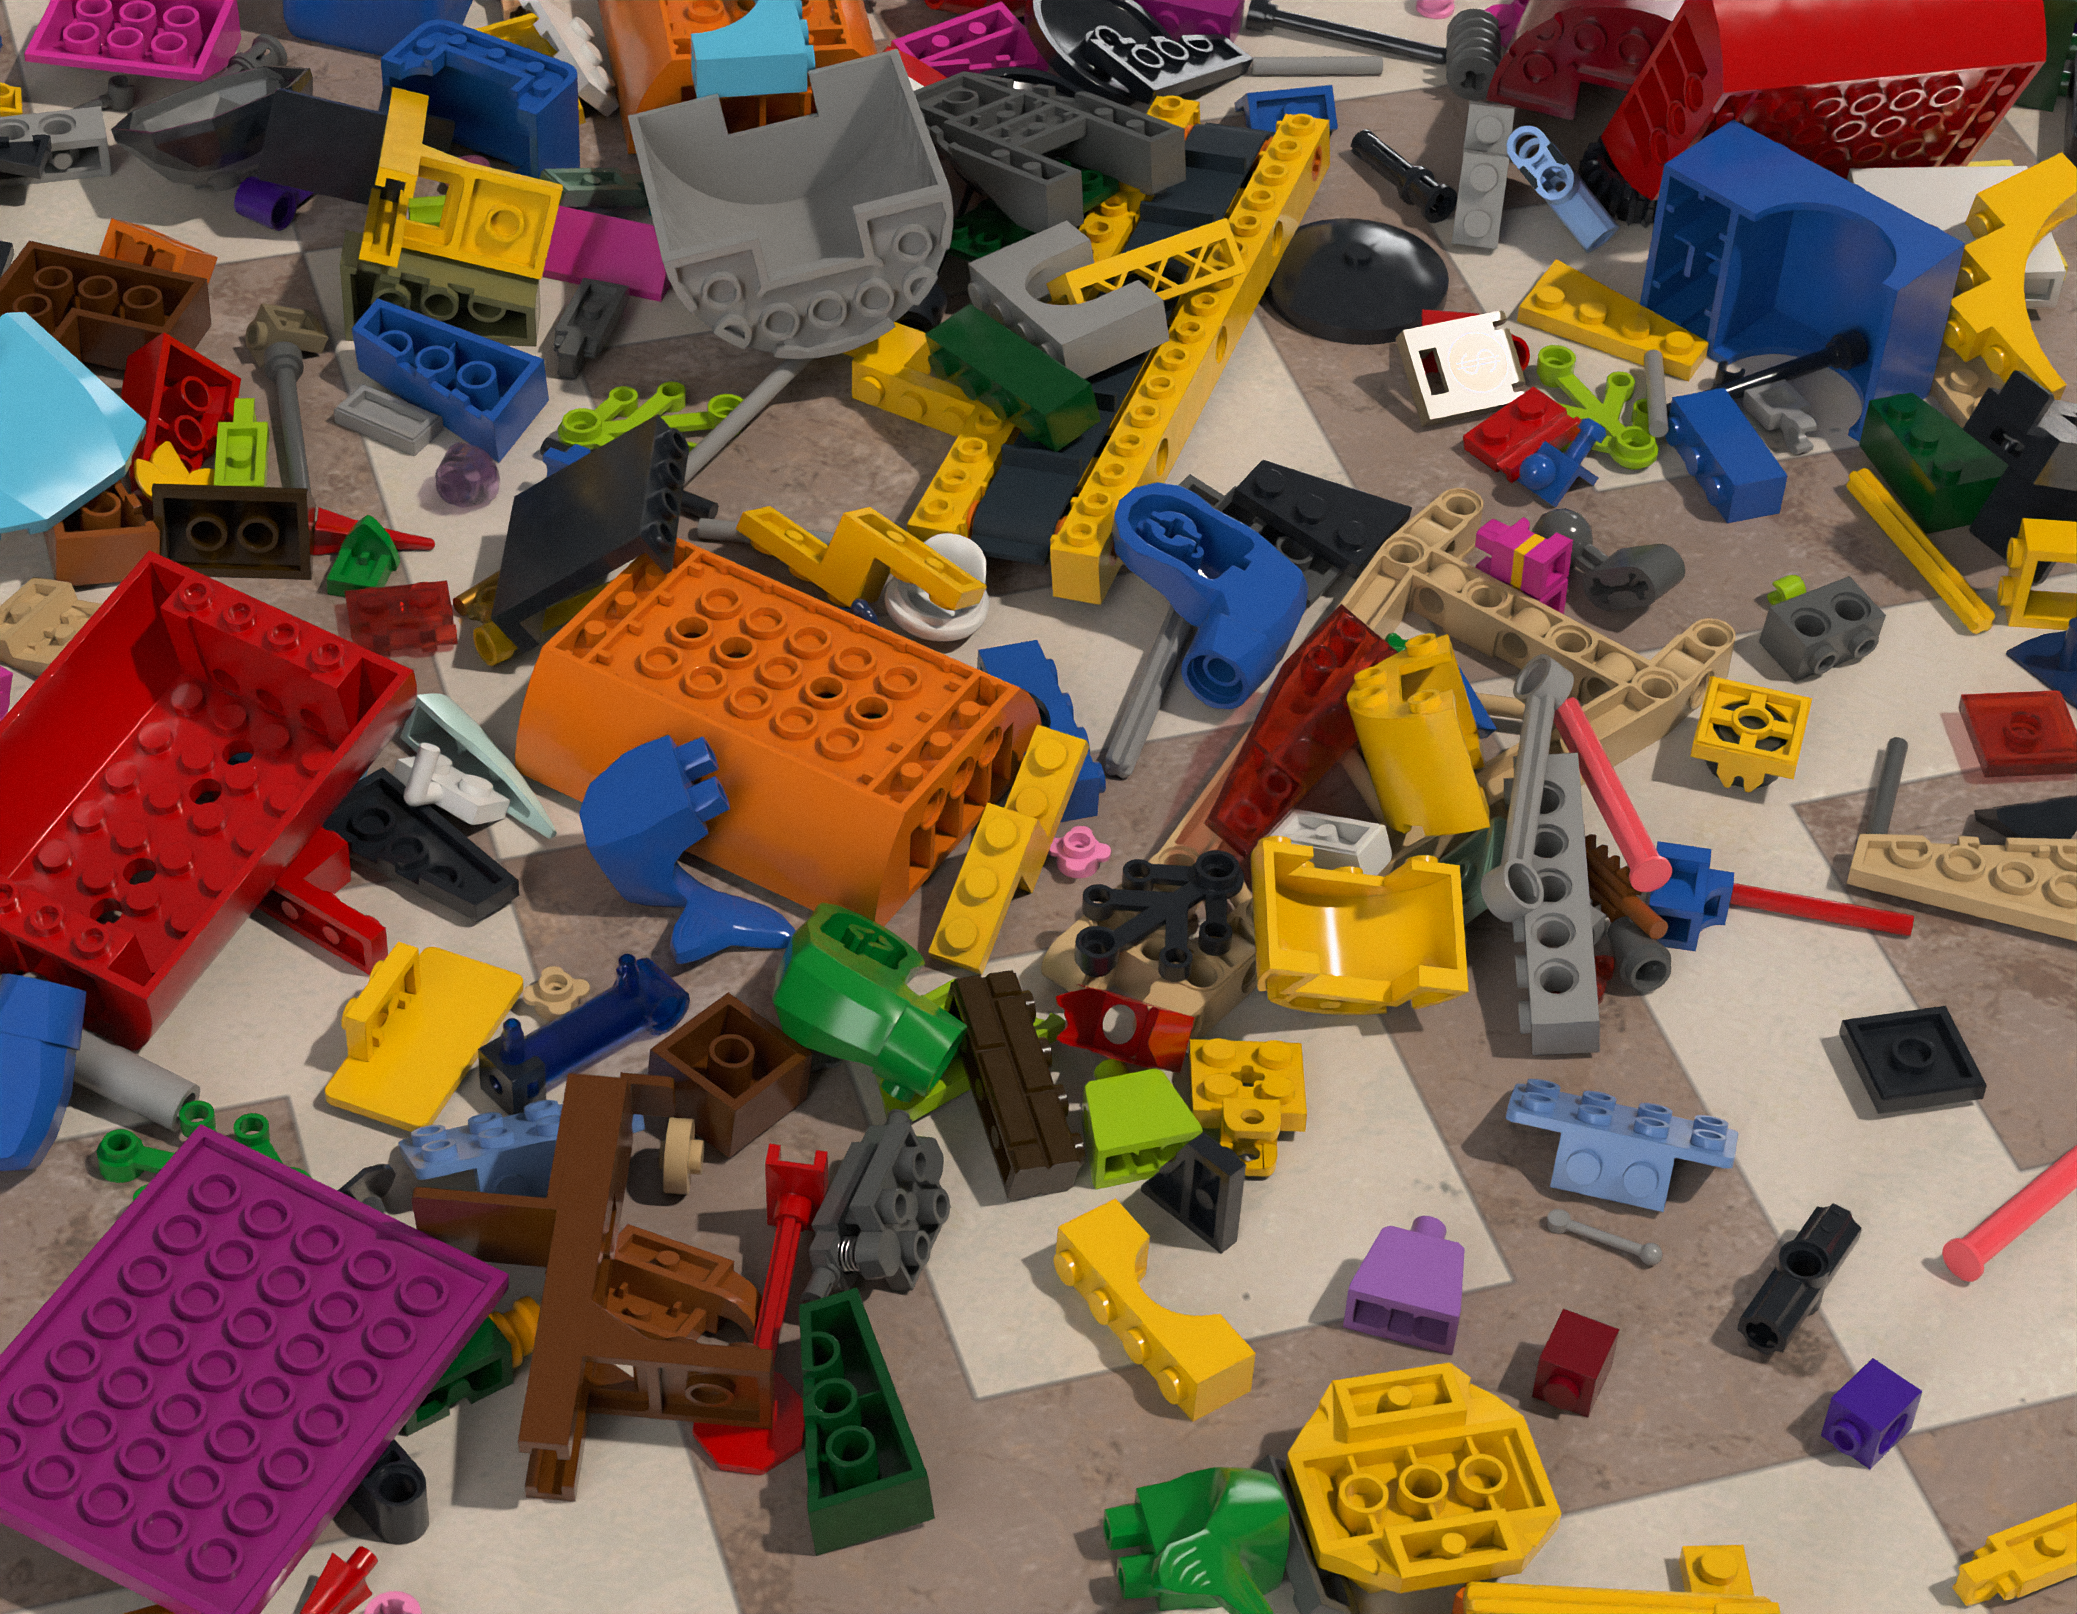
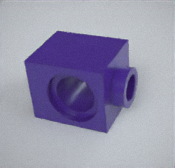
[1821,1358,1923,1469]

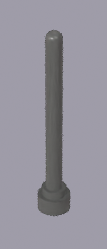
[263,342,312,496]

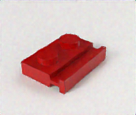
[1463,386,1581,483]

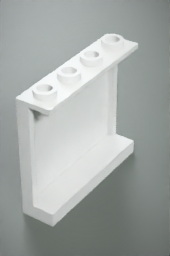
[1847,166,2066,308]

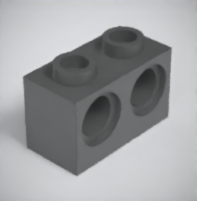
[1759,576,1886,681]

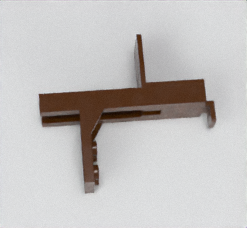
[411,1072,775,1502]

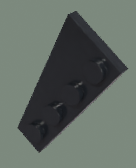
[1083,34,1253,105]

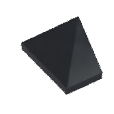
[1974,795,2077,839]

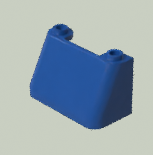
[282,0,473,56]

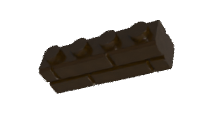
[944,970,1086,1201]

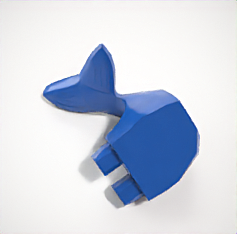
[579,735,795,964]

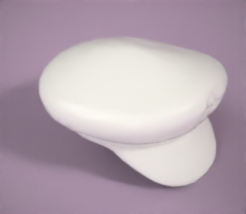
[884,533,990,641]

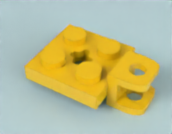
[1188,1038,1307,1177]

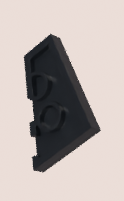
[1232,459,1413,579]

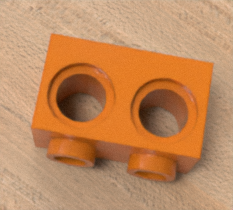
[99,218,218,284]

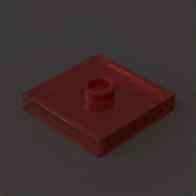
[1958,690,2077,778]

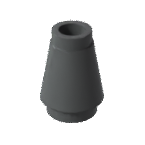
[1607,916,1671,992]

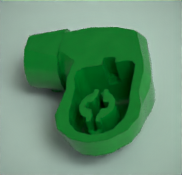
[772,902,968,1103]

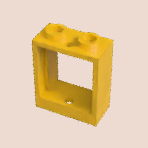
[1997,518,2077,630]

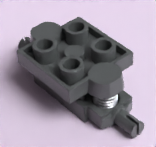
[800,1109,951,1304]

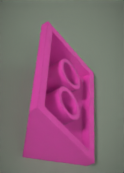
[542,206,671,302]

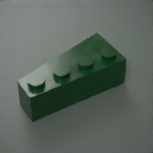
[799,1287,935,1556]

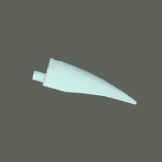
[400,693,557,839]

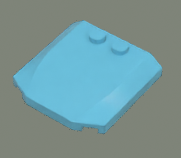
[0,312,146,541]

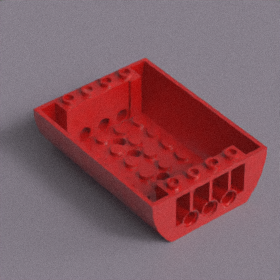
[1601,0,2047,200]
[0,550,417,1052]

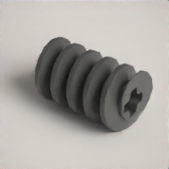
[1446,8,1502,101]

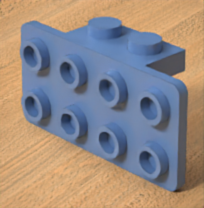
[1505,1079,1738,1212]
[399,1100,645,1198]

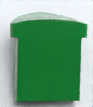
[326,515,400,603]

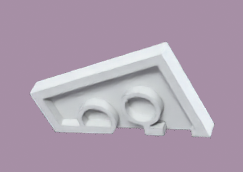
[518,0,619,117]

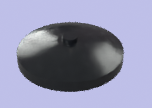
[1024,0,1174,114]
[1264,218,1449,345]

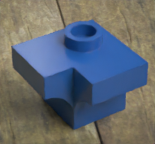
[1646,841,1734,952]

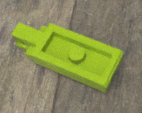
[214,398,269,487]

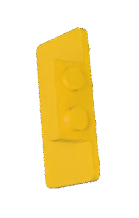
[325,942,524,1132]

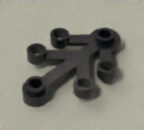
[1074,850,1244,982]

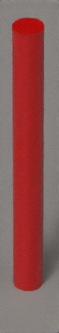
[1730,883,1914,936]

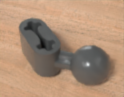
[1532,508,1686,611]

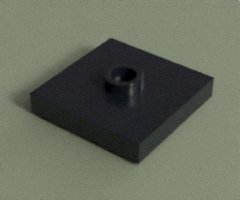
[1839,1006,1987,1114]

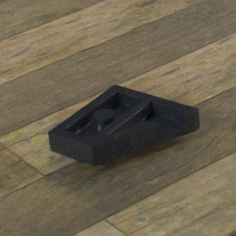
[1141,1132,1246,1254]

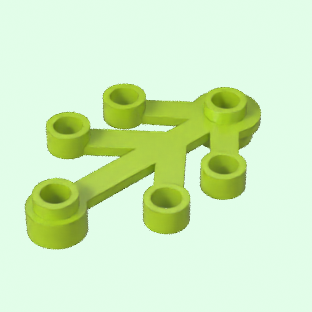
[1536,345,1658,470]
[558,381,745,452]

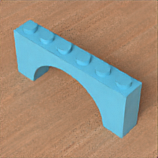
[691,0,815,98]

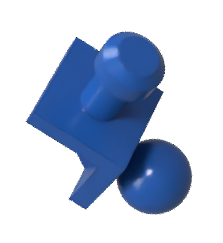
[1517,418,1606,508]

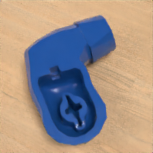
[1112,482,1308,709]

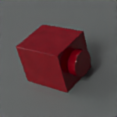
[1532,1308,1620,1418]

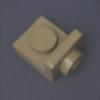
[245,303,329,368]

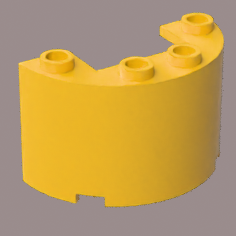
[1347,633,1490,836]
[1251,836,1469,1015]

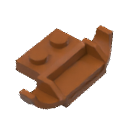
[545,1224,762,1344]

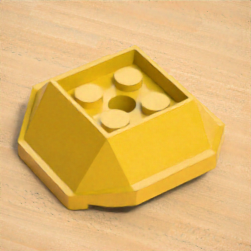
[1285,1362,1562,1594]

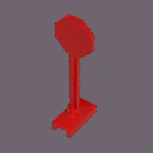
[692,1144,828,1476]

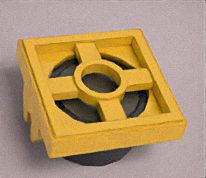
[1690,676,1812,793]

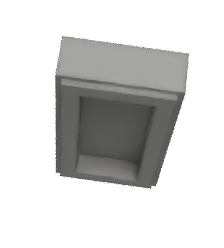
[334,384,443,456]

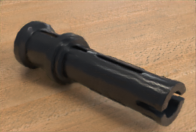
[1350,129,1457,223]

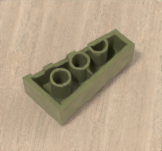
[340,230,541,346]

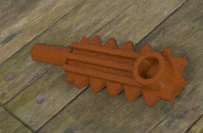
[1545,824,1668,940]

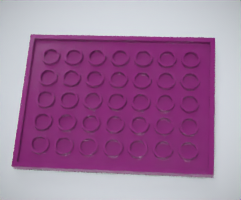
[0,1124,509,1614]

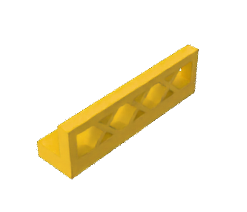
[1046,218,1247,305]

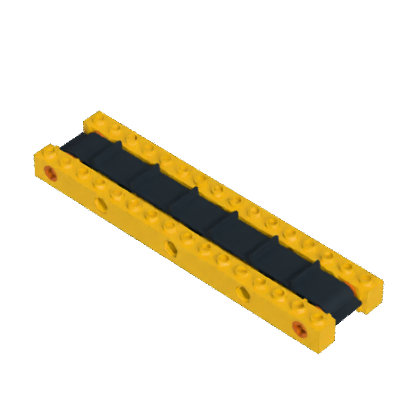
[907,96,1330,605]

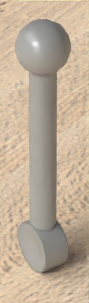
[1547,1209,1663,1265]

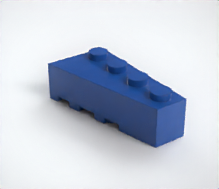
[352,298,549,463]

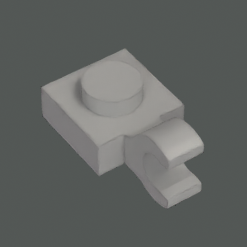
[1742,379,1817,454]

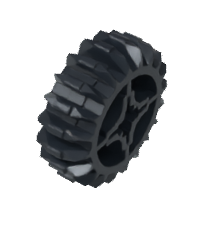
[1578,135,1658,228]

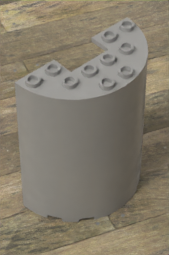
[628,49,953,359]

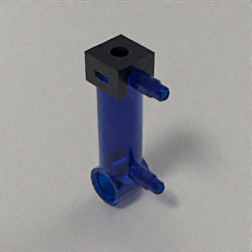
[478,954,690,1116]

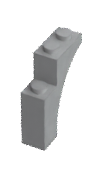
[1452,100,1515,249]

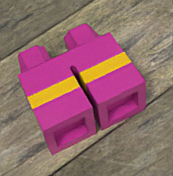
[1475,517,1573,614]

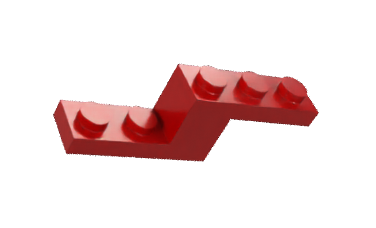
[213,791,388,975]

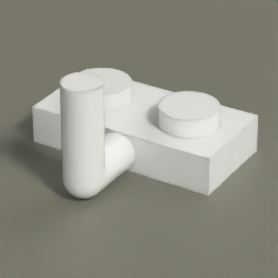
[393,743,510,825]

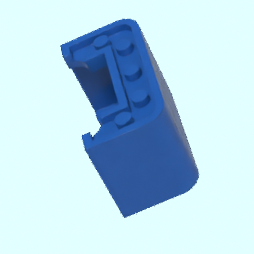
[381,19,580,179]

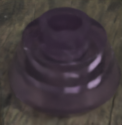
[435,442,500,508]

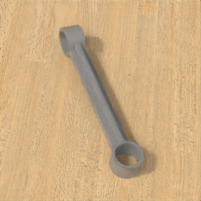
[1481,654,1574,922]

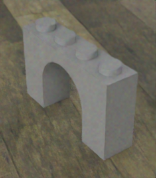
[968,220,1170,379]

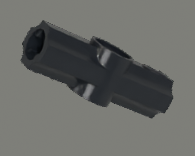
[1738,1203,1862,1355]

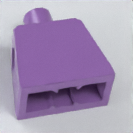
[1343,1216,1465,1355]

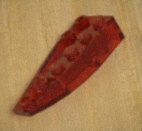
[1204,604,1398,859]

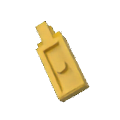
[1952,1502,2077,1606]

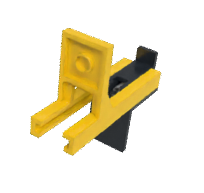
[257,85,563,280]

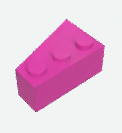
[891,2,1049,78]

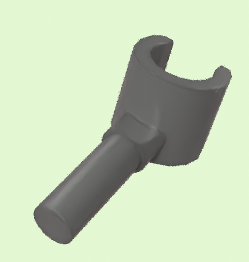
[73,75,135,111]

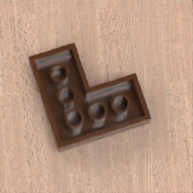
[0,241,212,370]

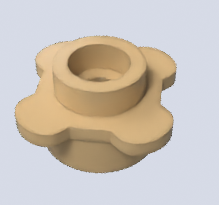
[523,966,590,1022]

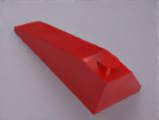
[121,332,241,505]

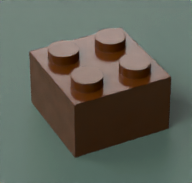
[648,992,813,1158]

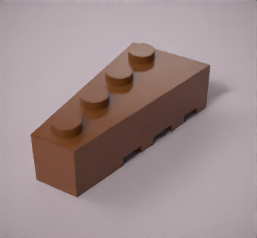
[43,479,160,586]

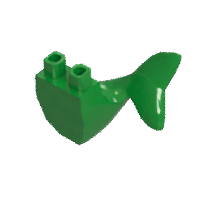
[1103,1467,1289,1614]

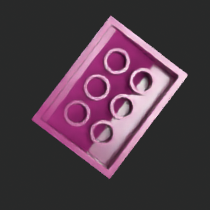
[24,0,241,82]

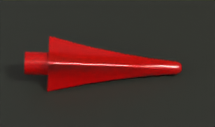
[313,507,435,555]
[300,1546,378,1614]

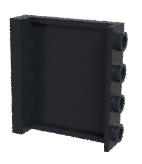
[491,414,689,654]

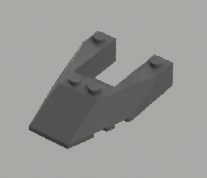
[914,71,1186,233]

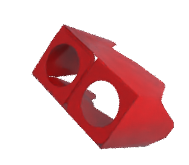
[1055,984,1195,1073]

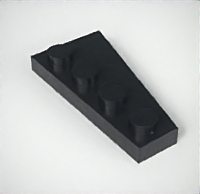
[322,767,519,921]

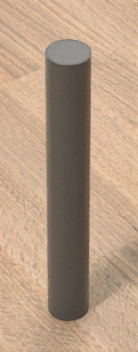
[1866,737,1908,834]

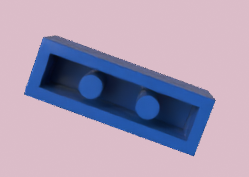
[1665,388,1788,524]

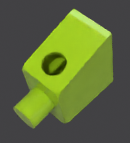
[1081,1059,1203,1190]

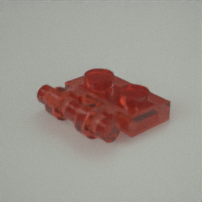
[345,580,458,657]

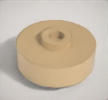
[659,1117,704,1195]

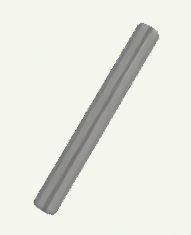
[1105,605,1194,779]

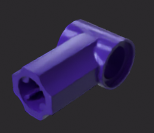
[234,176,314,231]

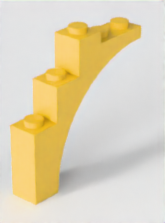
[1943,152,2077,400]

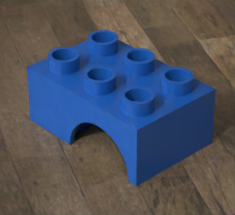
[1640,120,1965,442]

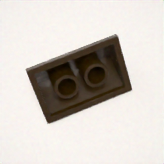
[152,483,316,580]

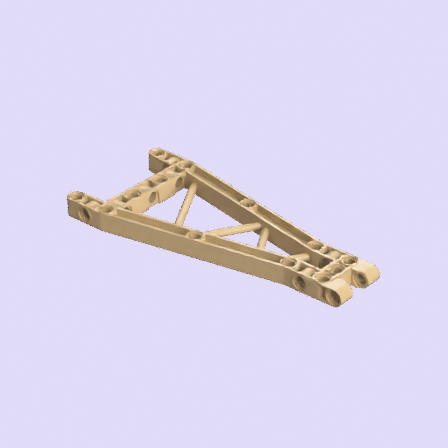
[1041,488,1736,1052]

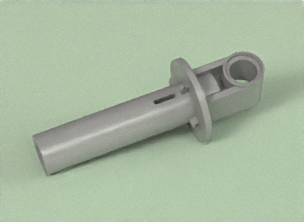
[0,971,200,1132]

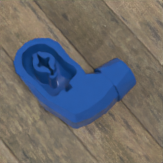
[0,973,87,1172]

